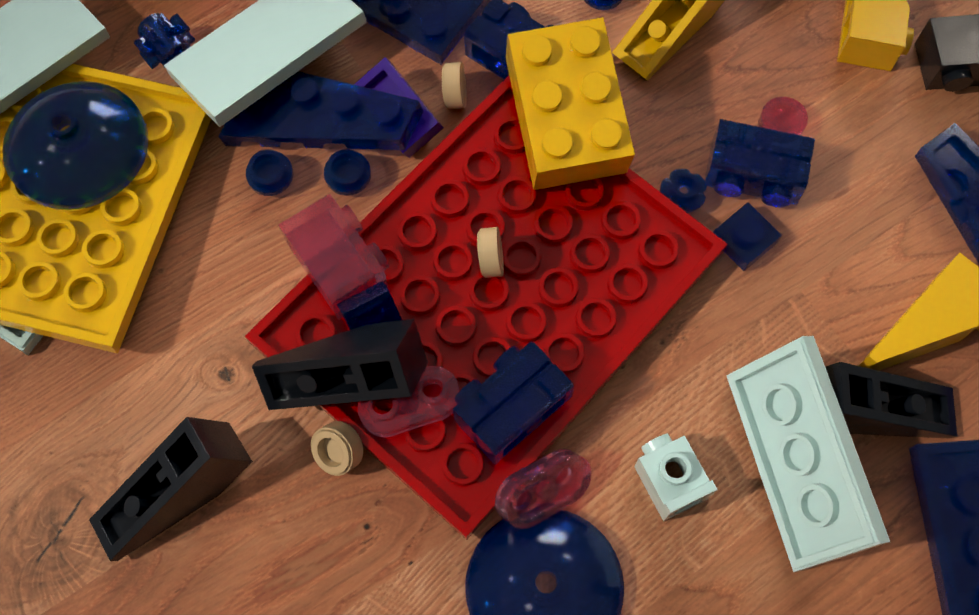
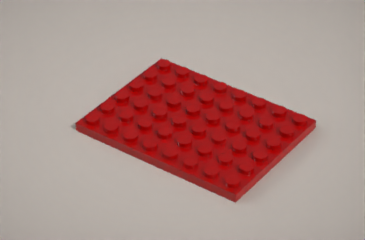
[245,76,727,540]

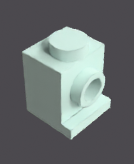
[634,433,718,522]

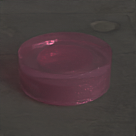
[758,97,808,145]

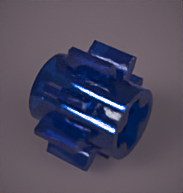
[134,13,195,69]

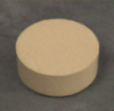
[442,62,467,109]
[477,227,504,278]
[311,421,363,476]

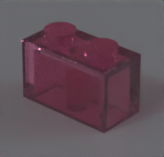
[279,194,389,320]

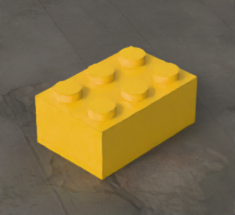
[506,17,635,190]

